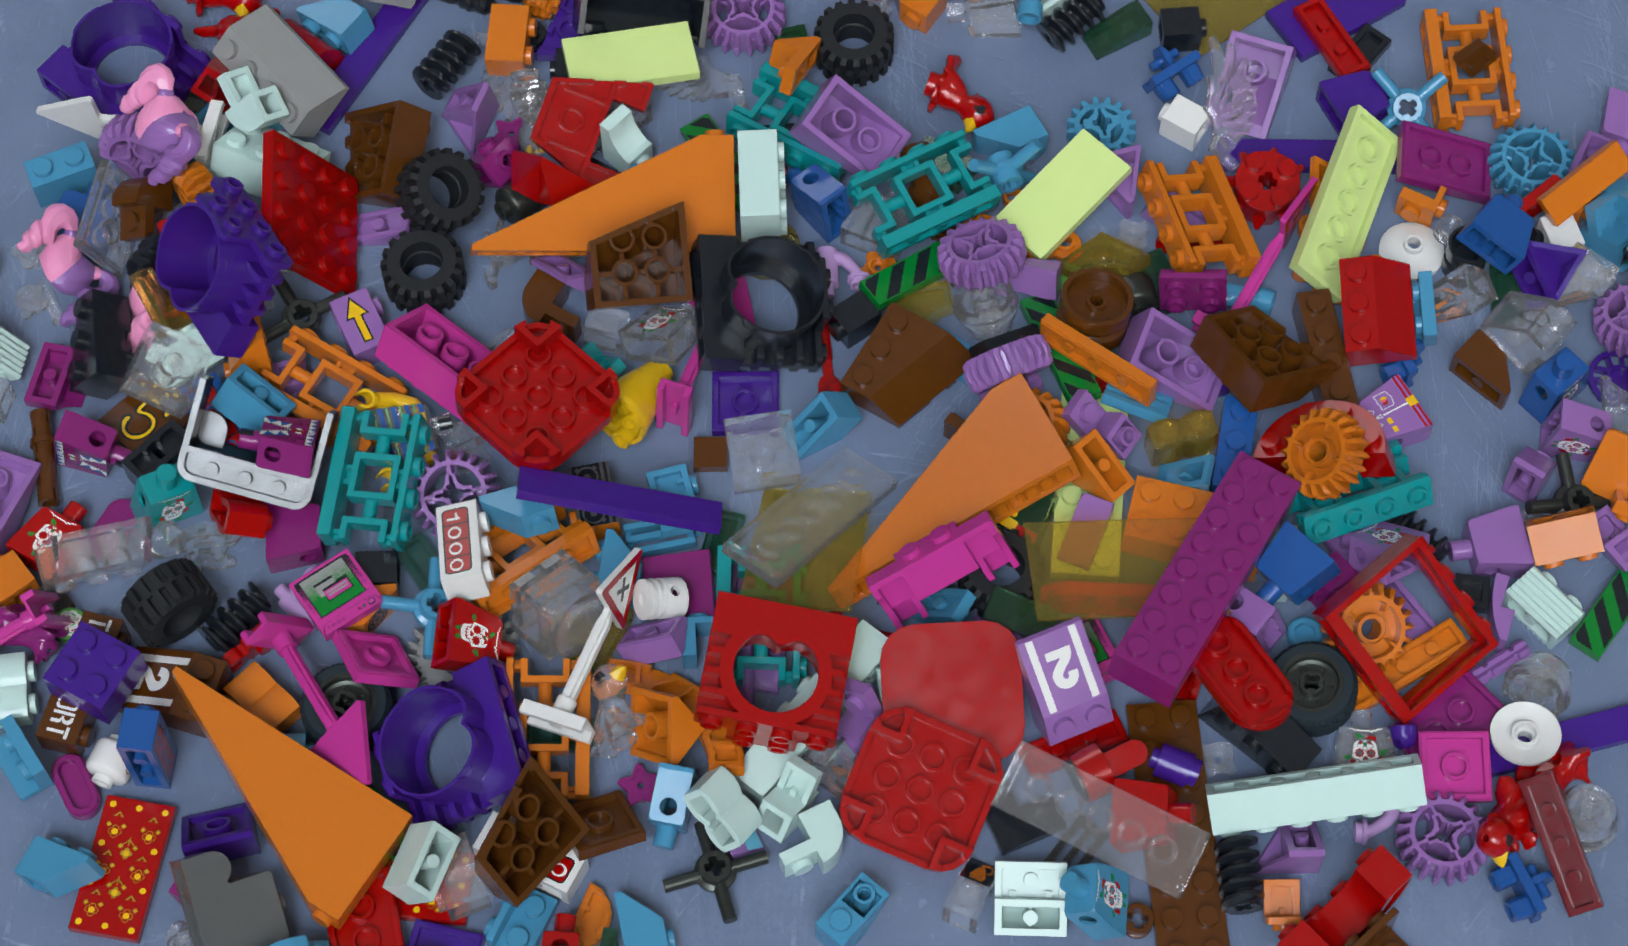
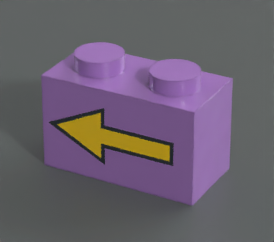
[329,287,385,365]

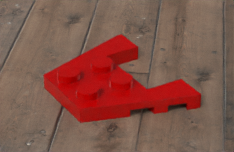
[529,77,654,185]

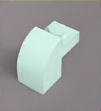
[216,66,290,132]
[758,754,823,844]
[779,799,843,878]

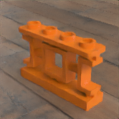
[1419,7,1521,132]
[1137,155,1261,278]
[260,325,408,453]
[469,505,601,617]
[506,657,592,802]

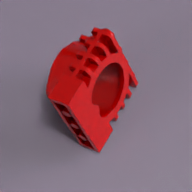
[693,591,858,754]

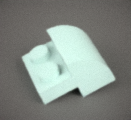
[993,860,1067,937]

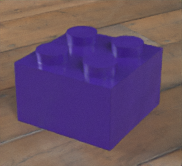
[42,621,148,725]

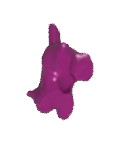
[0,604,69,664]

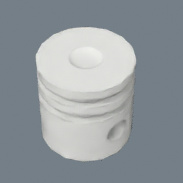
[633,577,689,620]

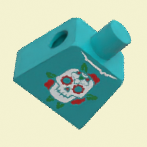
[130,463,204,535]

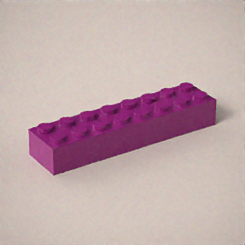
[1106,451,1302,708]

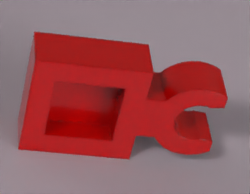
[222,622,271,673]

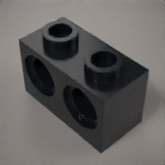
[121,418,186,485]

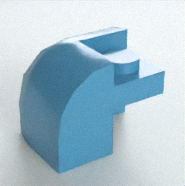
[1579,179,1628,273]

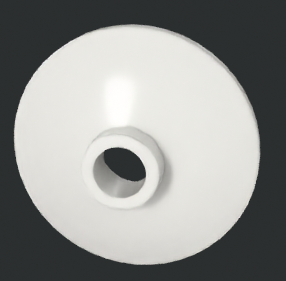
[1378,222,1444,281]
[1490,701,1562,766]

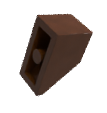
[1449,329,1511,410]

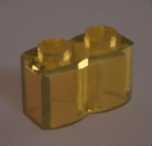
[1144,410,1219,467]

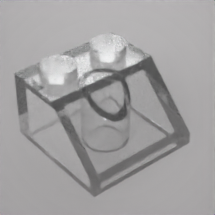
[1480,291,1577,375]

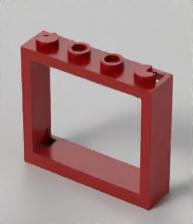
[1312,533,1499,725]

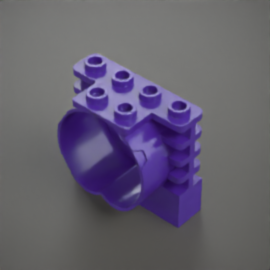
[37,0,211,115]
[155,176,293,358]
[372,656,531,831]

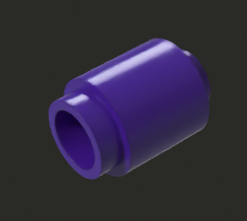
[1148,742,1203,788]

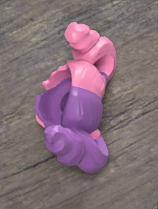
[119,63,201,186]
[16,203,120,328]

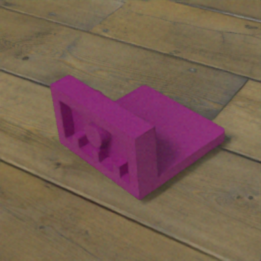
[1159,269,1227,313]

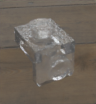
[437,420,491,475]

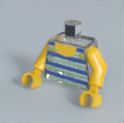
[354,388,456,492]

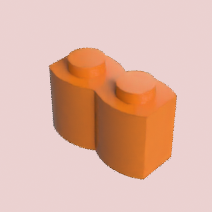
[223,661,301,733]

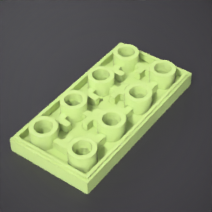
[561,21,700,85]
[996,128,1132,260]

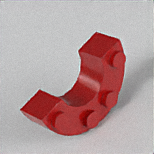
[1253,400,1396,478]
[1277,844,1413,946]

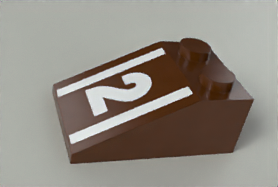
[119,646,234,738]

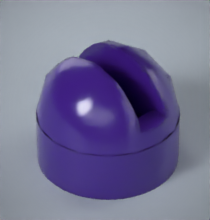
[1388,724,1418,750]

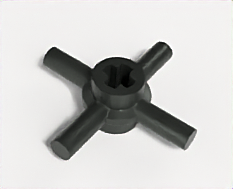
[264,273,346,362]
[1525,453,1611,515]
[662,821,769,924]

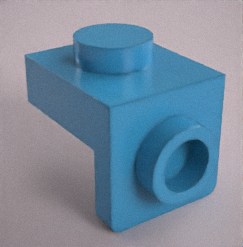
[681,613,713,669]

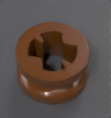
[1126,903,1154,939]

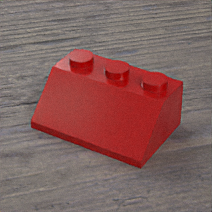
[1339,255,1417,366]

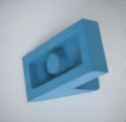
[911,588,976,624]

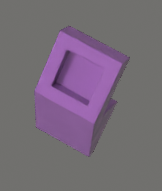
[1060,389,1142,460]
[837,677,883,758]

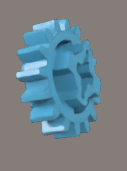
[1066,97,1136,151]

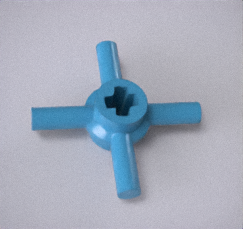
[1371,66,1448,130]
[966,138,1043,197]
[380,557,448,660]

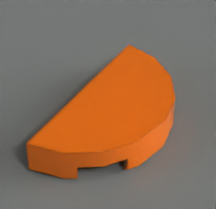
[575,882,613,946]

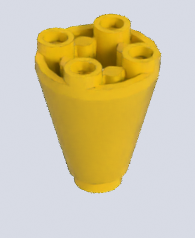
[602,359,673,449]

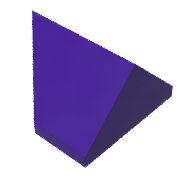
[1512,240,1588,314]

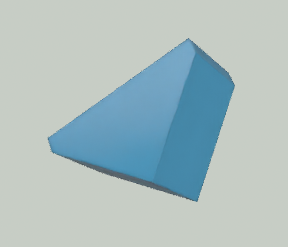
[1157,454,1215,491]

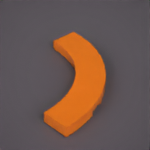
[607,658,744,776]

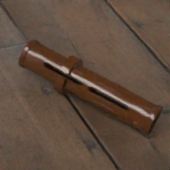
[29,408,60,508]

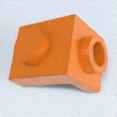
[1394,185,1449,228]
[1262,878,1303,931]

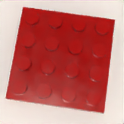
[261,129,359,295]

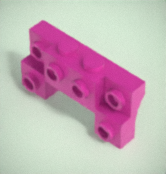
[865,510,1020,630]

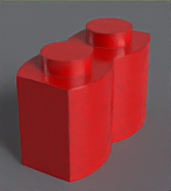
[209,488,273,539]

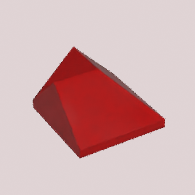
[511,150,595,206]

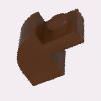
[112,176,173,242]
[522,269,582,343]

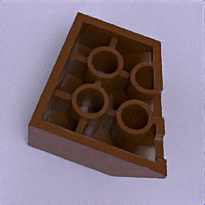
[345,100,432,208]
[584,201,693,311]
[840,302,971,428]
[1190,305,1338,413]
[474,756,590,908]

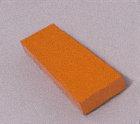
[1536,140,1628,227]

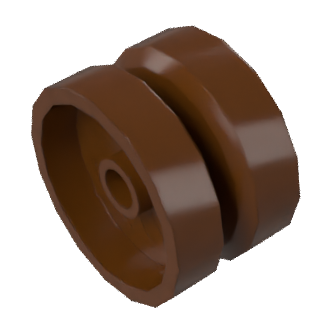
[1056,267,1134,351]

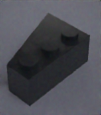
[67,288,134,400]
[1198,698,1322,775]

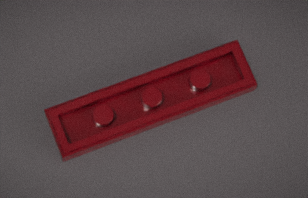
[1518,769,1604,918]

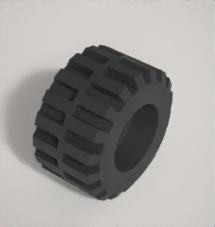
[814,0,894,87]
[394,148,485,234]
[380,226,467,314]
[958,527,1045,622]
[121,558,218,648]

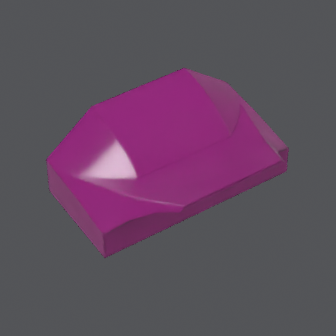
[24,342,86,411]

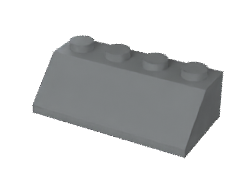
[211,4,349,137]

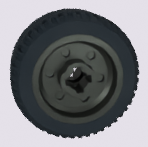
[1273,641,1358,738]
[300,662,395,752]

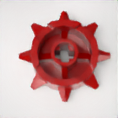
[1226,147,1310,230]

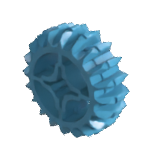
[1487,122,1575,199]

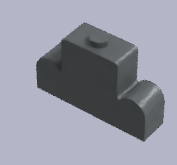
[169,851,290,946]

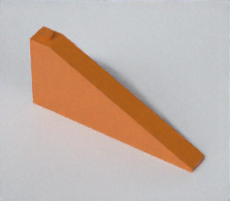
[469,130,736,257]
[828,373,1081,611]
[172,666,413,930]

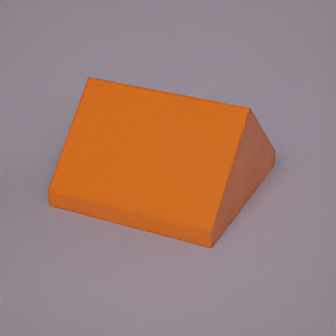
[630,685,705,765]

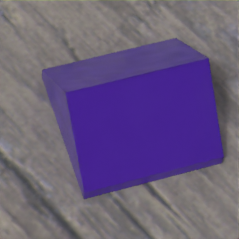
[181,803,261,861]

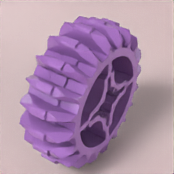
[706,0,786,57]
[98,111,164,181]
[937,216,1027,292]
[1592,283,1628,359]
[962,334,1053,394]
[413,449,502,538]
[1394,790,1488,887]

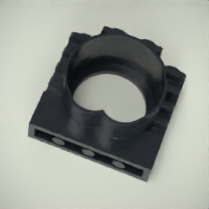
[691,234,833,373]

